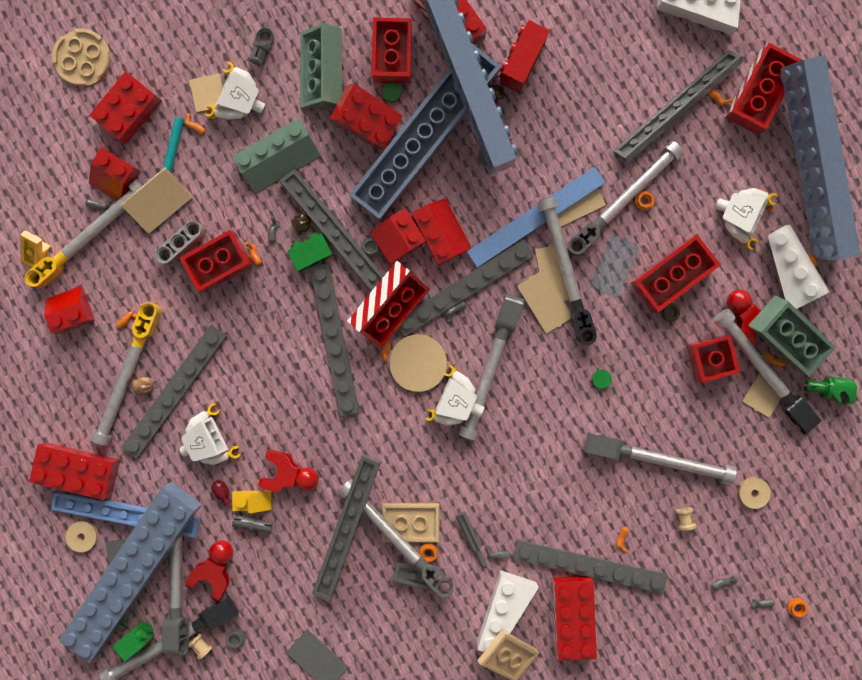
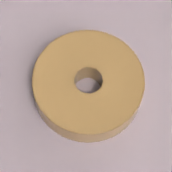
[738,477,771,509]
[66,521,98,552]

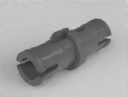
[232,515,273,534]

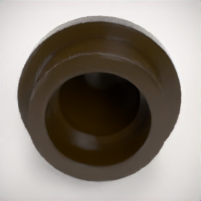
[489,84,506,105]
[291,214,311,234]

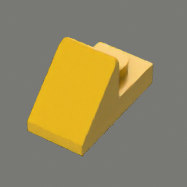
[20,231,50,267]
[232,491,272,513]

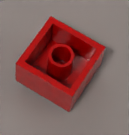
[686,335,741,383]

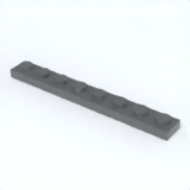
[614,50,744,163]
[279,169,384,291]
[399,239,534,336]
[310,263,360,417]
[121,325,227,459]
[312,454,382,602]
[513,539,668,594]

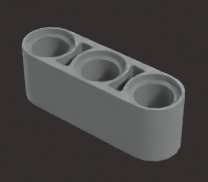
[155,221,206,265]

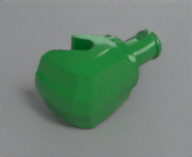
[804,376,857,405]

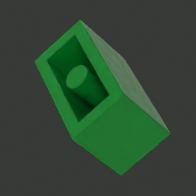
[287,233,334,272]
[112,620,155,662]

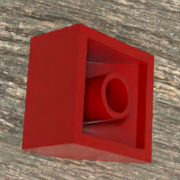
[89,147,141,201]
[370,208,426,265]
[44,285,95,334]

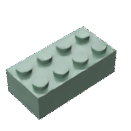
[748,296,836,377]

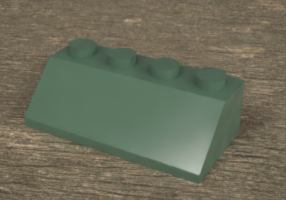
[300,23,342,108]
[232,118,321,194]

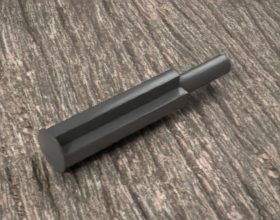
[455,511,487,567]

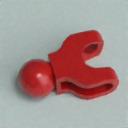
[726,290,762,347]
[258,450,319,492]
[185,540,234,602]

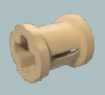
[676,507,697,530]
[189,633,213,660]

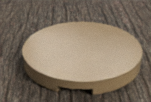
[52,29,111,87]
[390,334,447,392]

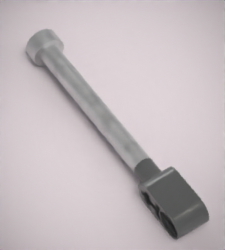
[567,141,684,256]
[458,293,525,441]
[584,432,736,485]
[338,478,453,598]
[162,536,189,656]

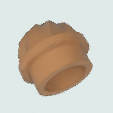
[133,376,154,395]

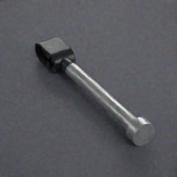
[537,197,597,345]
[713,309,821,435]
[99,595,239,680]

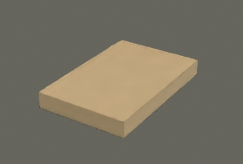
[121,167,192,234]
[382,503,439,542]
[477,630,539,680]

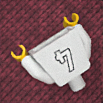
[205,62,265,120]
[715,188,778,250]
[426,365,484,426]
[180,404,241,465]

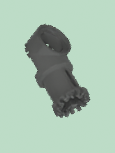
[247,27,275,67]

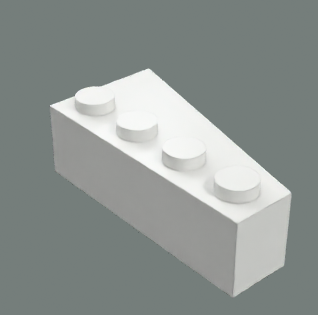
[657,0,741,35]
[768,225,829,309]
[477,570,539,652]

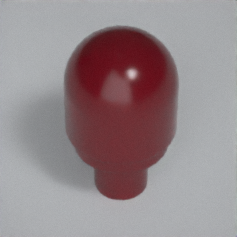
[211,480,232,506]

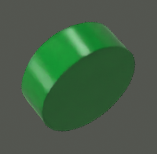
[382,82,401,103]
[592,369,612,389]

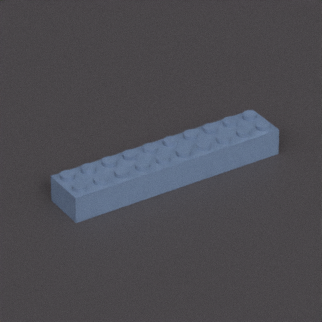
[422,0,518,175]
[349,44,501,222]
[780,55,861,260]
[59,482,202,663]

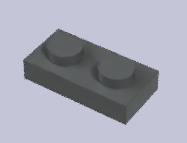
[392,560,434,590]

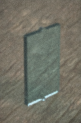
[589,233,641,298]

